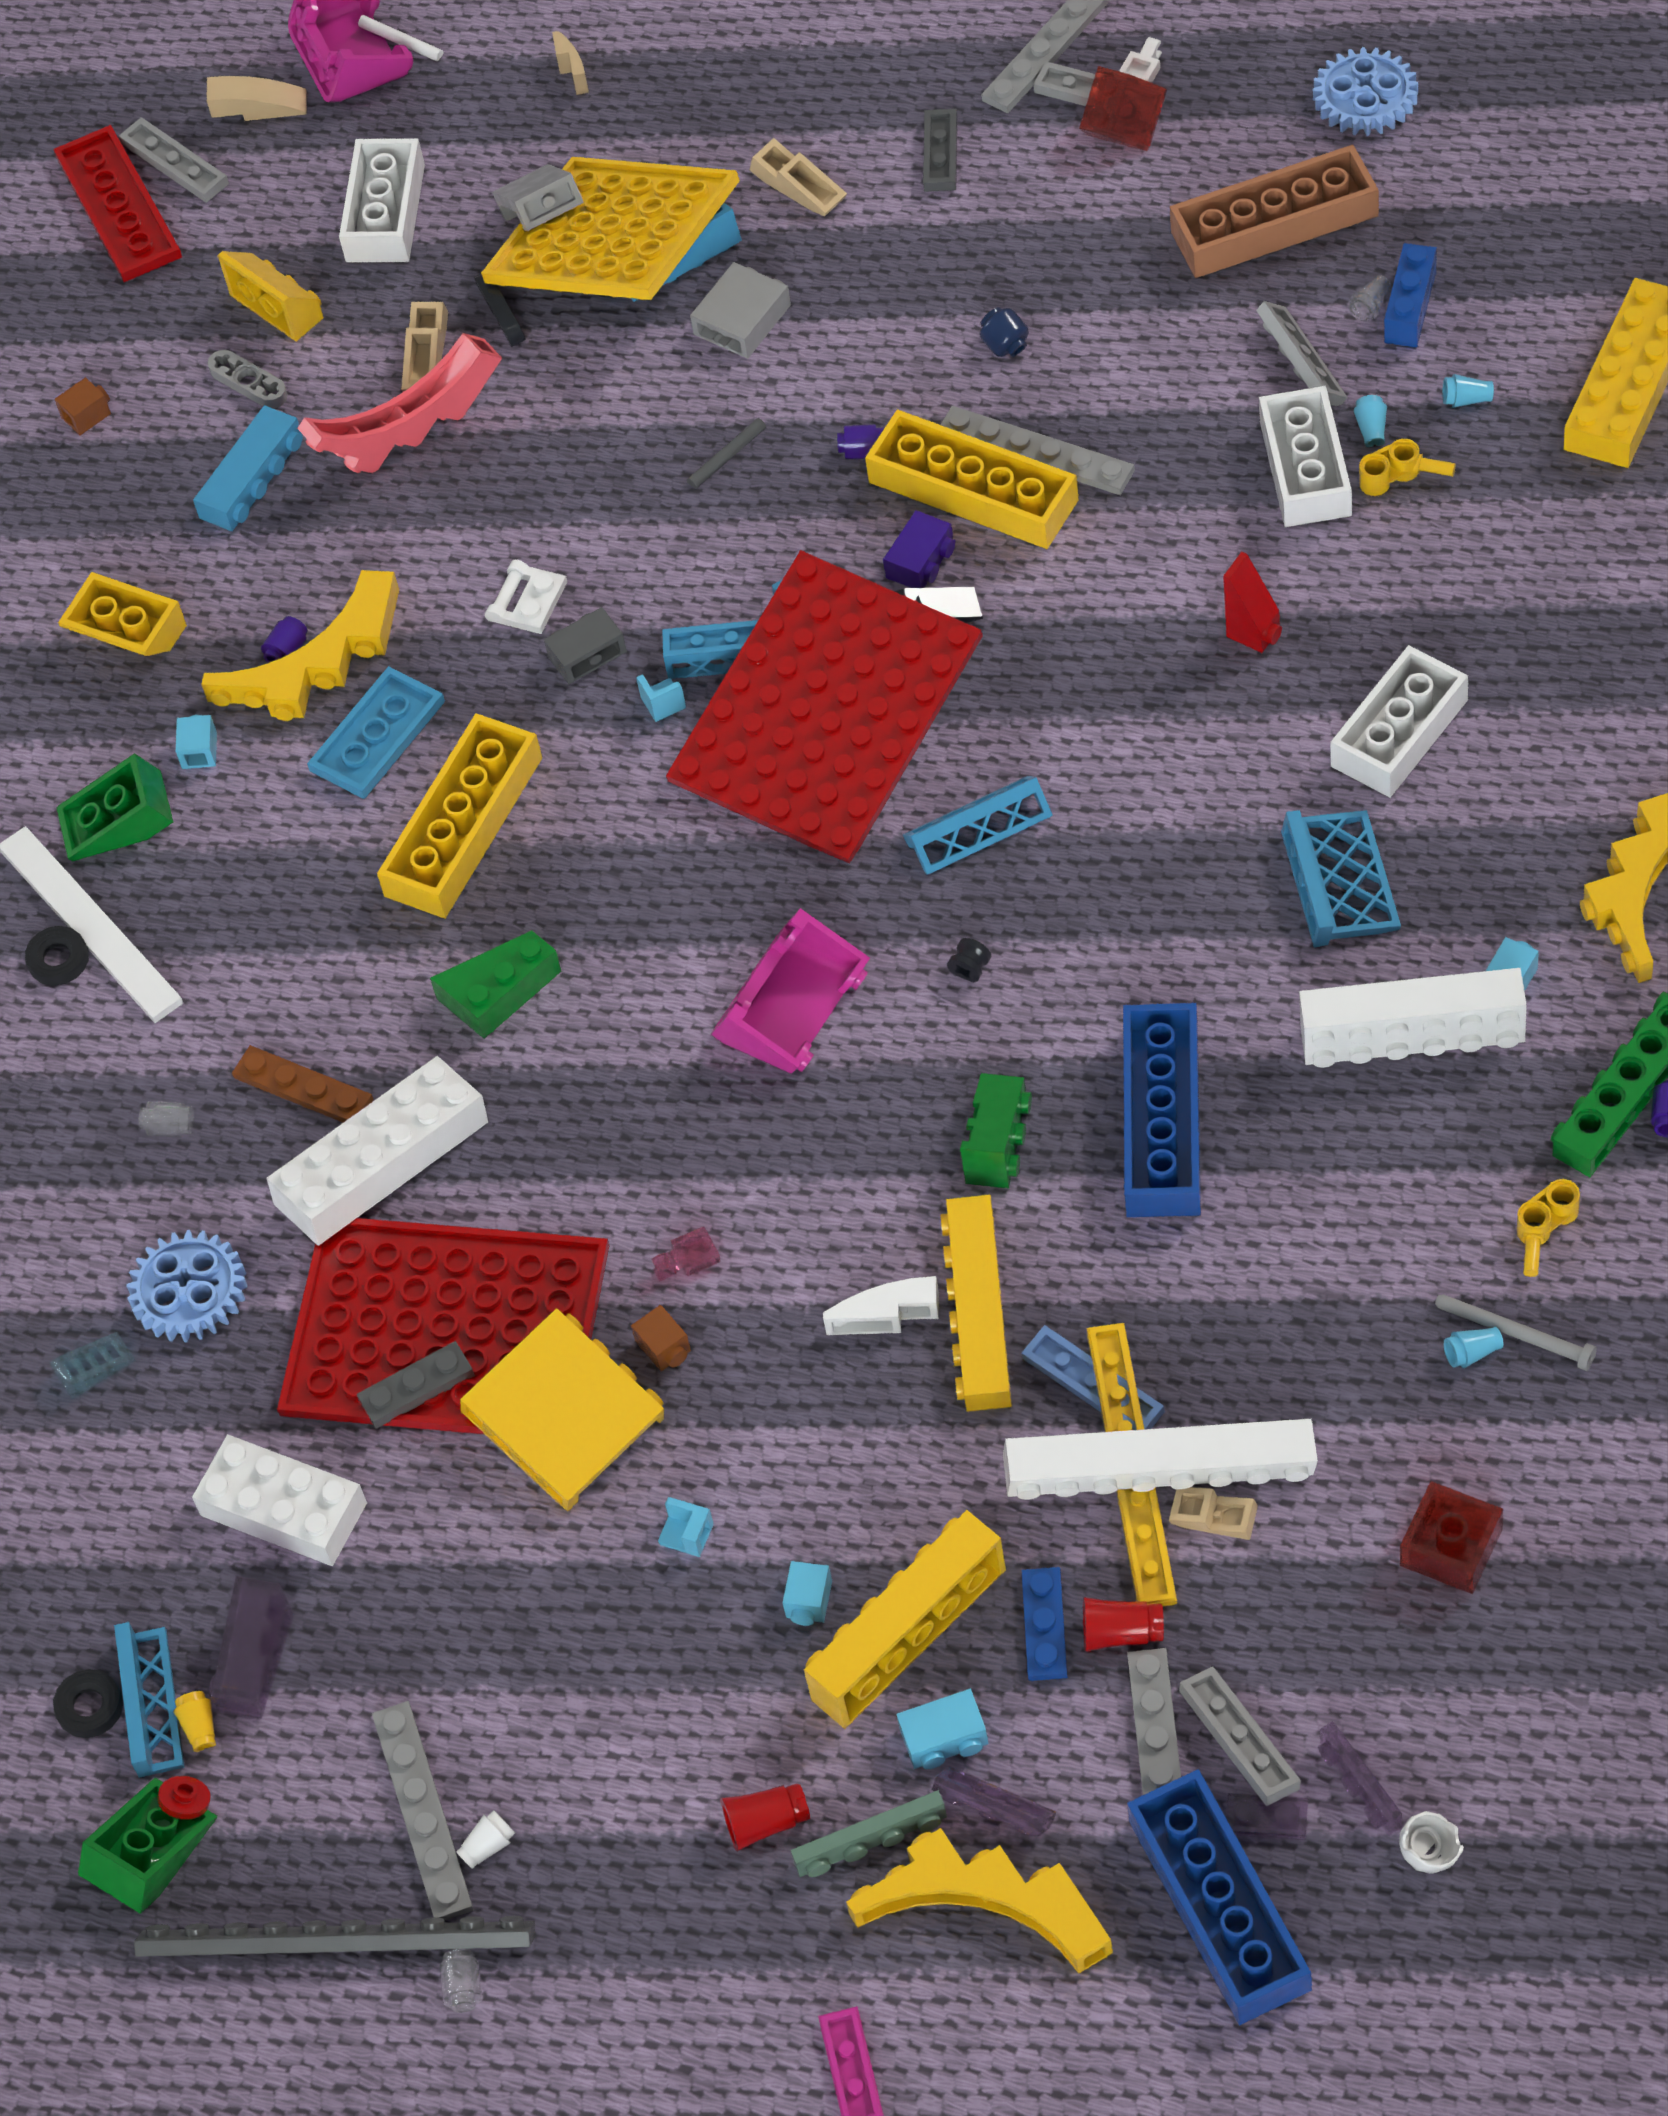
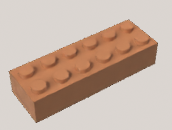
[1170,145,1379,278]

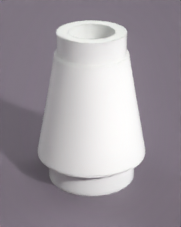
[456,1810,515,1869]

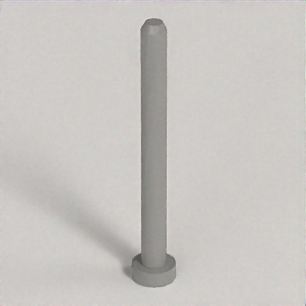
[1435,1294,1597,1371]

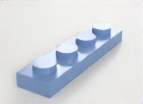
[1021,1325,1165,1430]

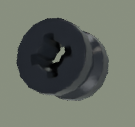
[947,938,992,983]

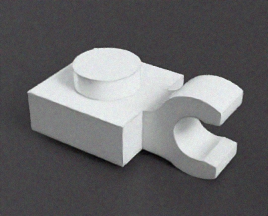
[1117,37,1162,88]

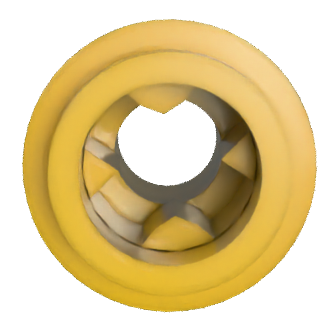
[174,1691,216,1752]

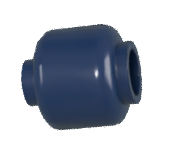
[980,307,1029,357]

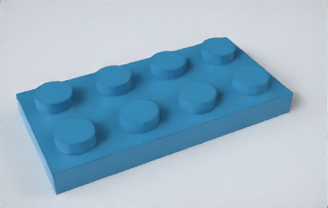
[307,666,445,799]

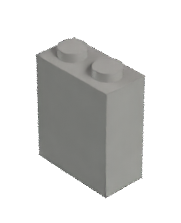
[690,262,791,359]

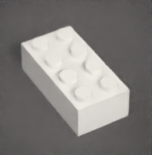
[339,138,425,262]
[1259,386,1352,527]
[1330,645,1468,798]
[192,1434,367,1566]

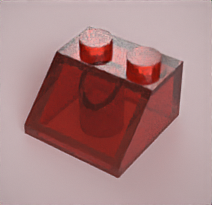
[1079,66,1167,151]

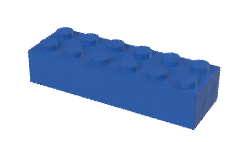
[1123,1003,1201,1218]
[1127,1769,1312,2026]

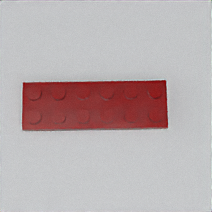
[53,125,182,282]

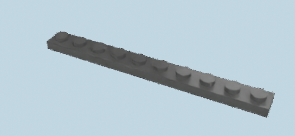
[134,1916,535,1957]

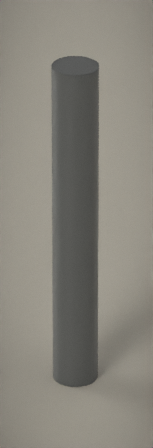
[687,418,766,489]

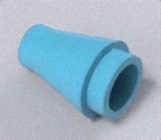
[1442,374,1494,408]
[1353,395,1387,447]
[1443,1327,1504,1368]

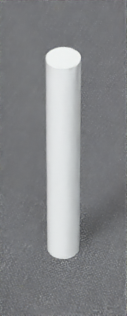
[358,15,443,62]

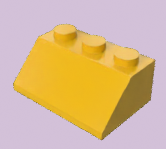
[218,251,324,341]
[58,572,187,656]

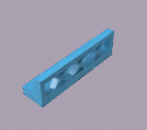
[662,620,758,679]
[903,776,1053,875]
[114,1622,185,1778]

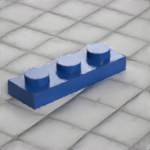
[1021,1567,1068,1681]

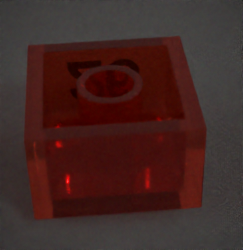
[1400,1481,1503,1594]

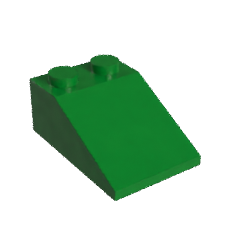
[56,753,173,862]
[78,1778,217,1914]

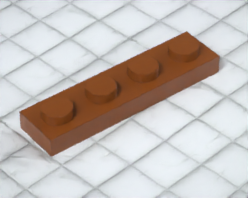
[232,1045,374,1123]

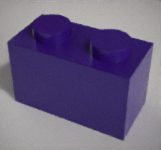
[883,510,956,588]

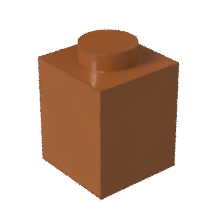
[54,377,111,435]
[631,1305,691,1372]

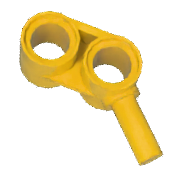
[1359,439,1456,496]
[1517,1179,1580,1277]

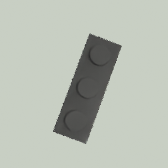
[923,109,957,192]
[356,1341,475,1429]

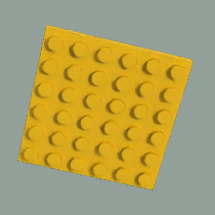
[481,157,740,300]

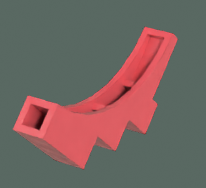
[297,333,502,474]

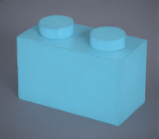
[896,1688,989,1770]

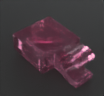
[652,1226,721,1282]

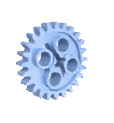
[1313,47,1418,136]
[127,1230,248,1342]

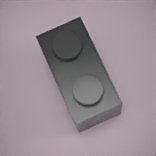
[544,607,627,684]

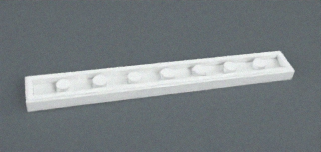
[0,826,183,1023]

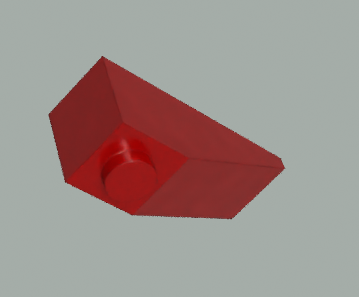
[1223,551,1282,653]

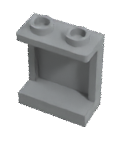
[492,164,584,231]

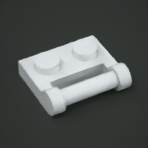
[485,560,567,634]

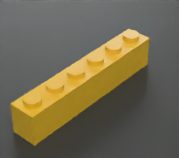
[940,1194,1012,1412]

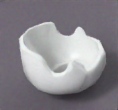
[1399,1811,1464,1874]

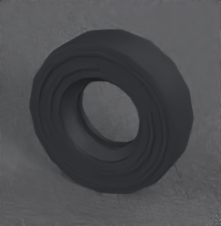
[25,926,89,986]
[53,1669,123,1738]

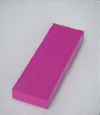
[818,2006,884,2116]

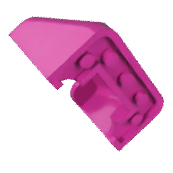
[288,0,413,102]
[711,908,870,1074]

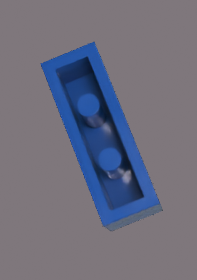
[1384,243,1437,347]

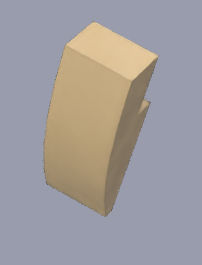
[207,76,307,121]
[749,138,847,216]
[401,302,448,392]

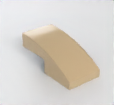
[552,31,589,95]
[1169,1487,1258,1540]

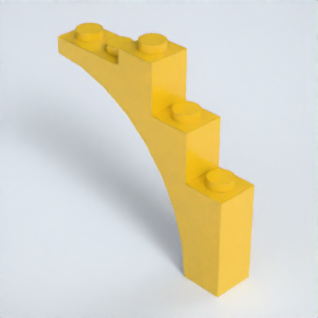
[201,570,399,721]
[1580,793,1668,983]
[846,1828,1113,1974]

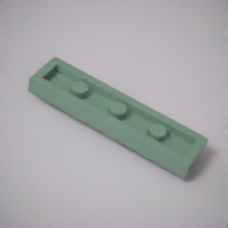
[790,1790,947,1877]

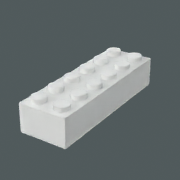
[1299,968,1526,1068]
[267,1056,488,1246]

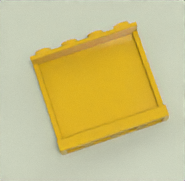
[460,1308,664,1511]

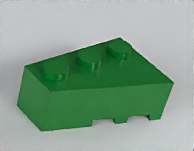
[430,930,562,1039]
[960,1073,1032,1189]

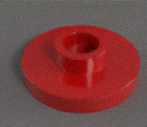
[158,1776,211,1819]

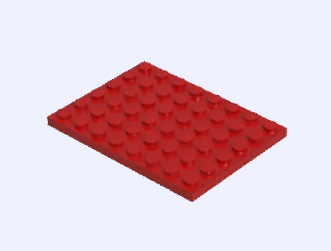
[666,550,983,864]
[277,1218,610,1434]

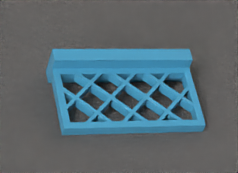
[1281,810,1401,948]

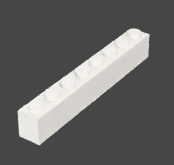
[1003,1419,1318,1500]

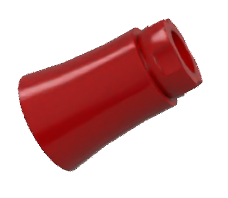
[1083,1597,1164,1652]
[720,1784,810,1852]

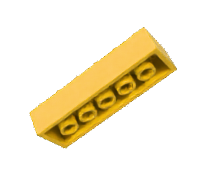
[1564,278,1668,468]
[865,409,1079,549]
[377,713,542,919]
[804,1510,1006,1729]

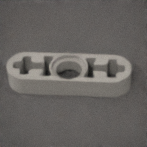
[208,350,288,409]

